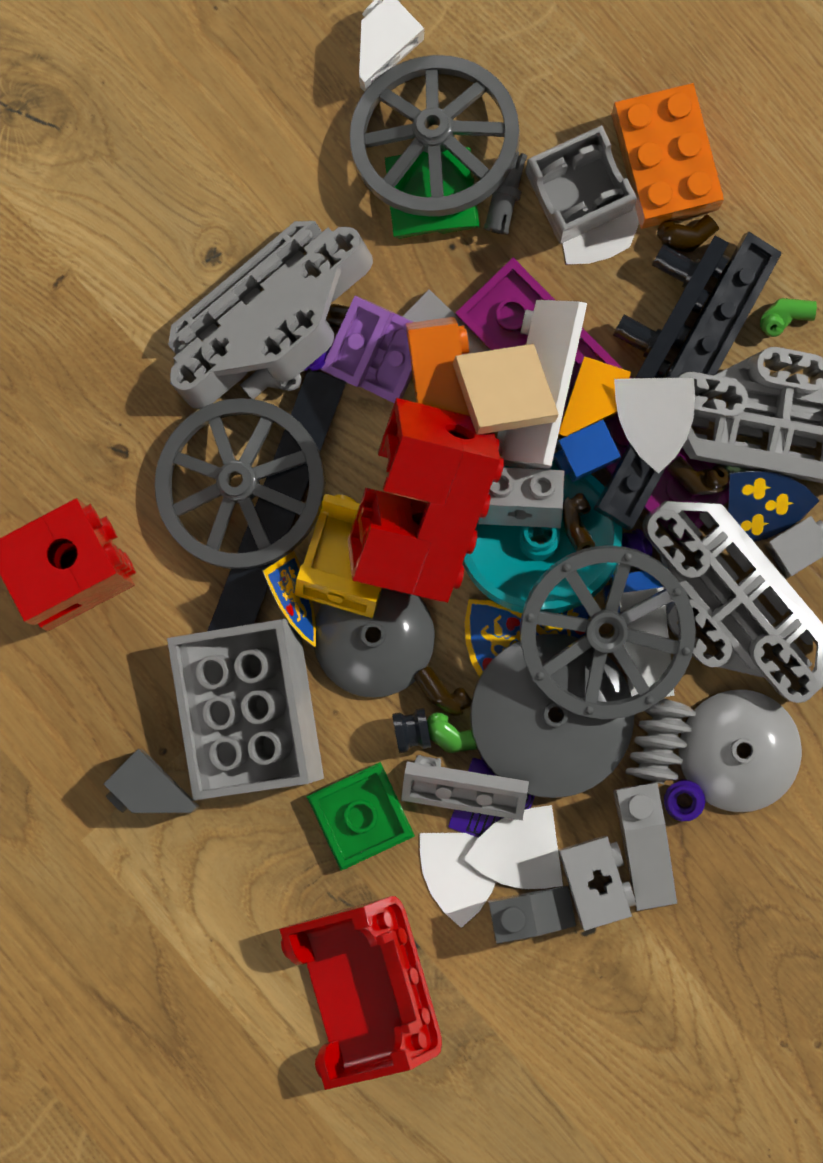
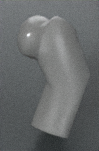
[240,368,301,399]

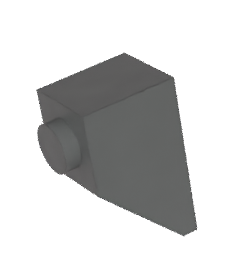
[104,749,200,813]
[488,885,576,944]

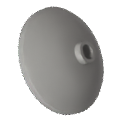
[679,690,802,812]

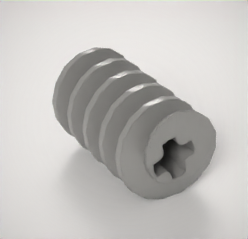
[625,698,696,785]

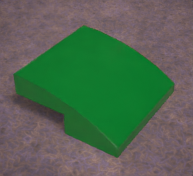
[385,147,480,239]

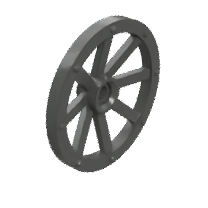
[350,55,520,216]
[155,398,326,569]
[520,545,696,719]

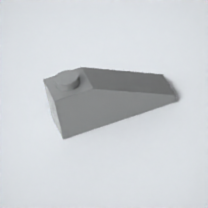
[613,782,677,911]

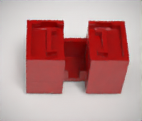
[348,398,504,603]
[0,498,136,631]

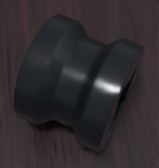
[392,708,431,754]

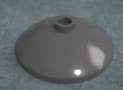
[314,588,435,698]

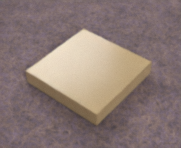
[453,344,559,435]

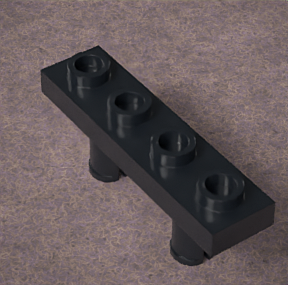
[613,236,730,378]

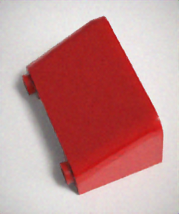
[279,896,442,1090]

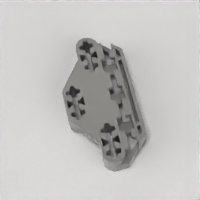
[168,221,373,409]
[676,347,823,483]
[642,501,823,703]

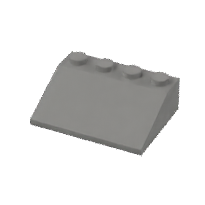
[167,618,324,801]

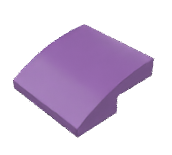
[321,296,414,403]

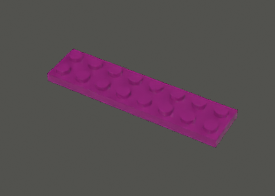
[455,257,730,546]

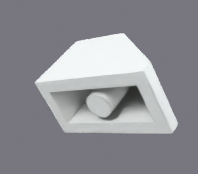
[359,0,424,92]

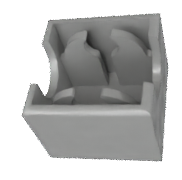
[525,125,637,244]

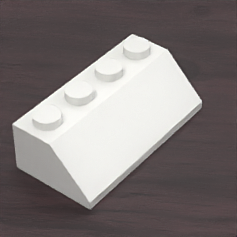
[497,300,587,470]

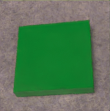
[306,762,415,871]

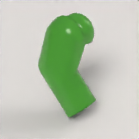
[760,298,817,337]
[427,712,477,753]

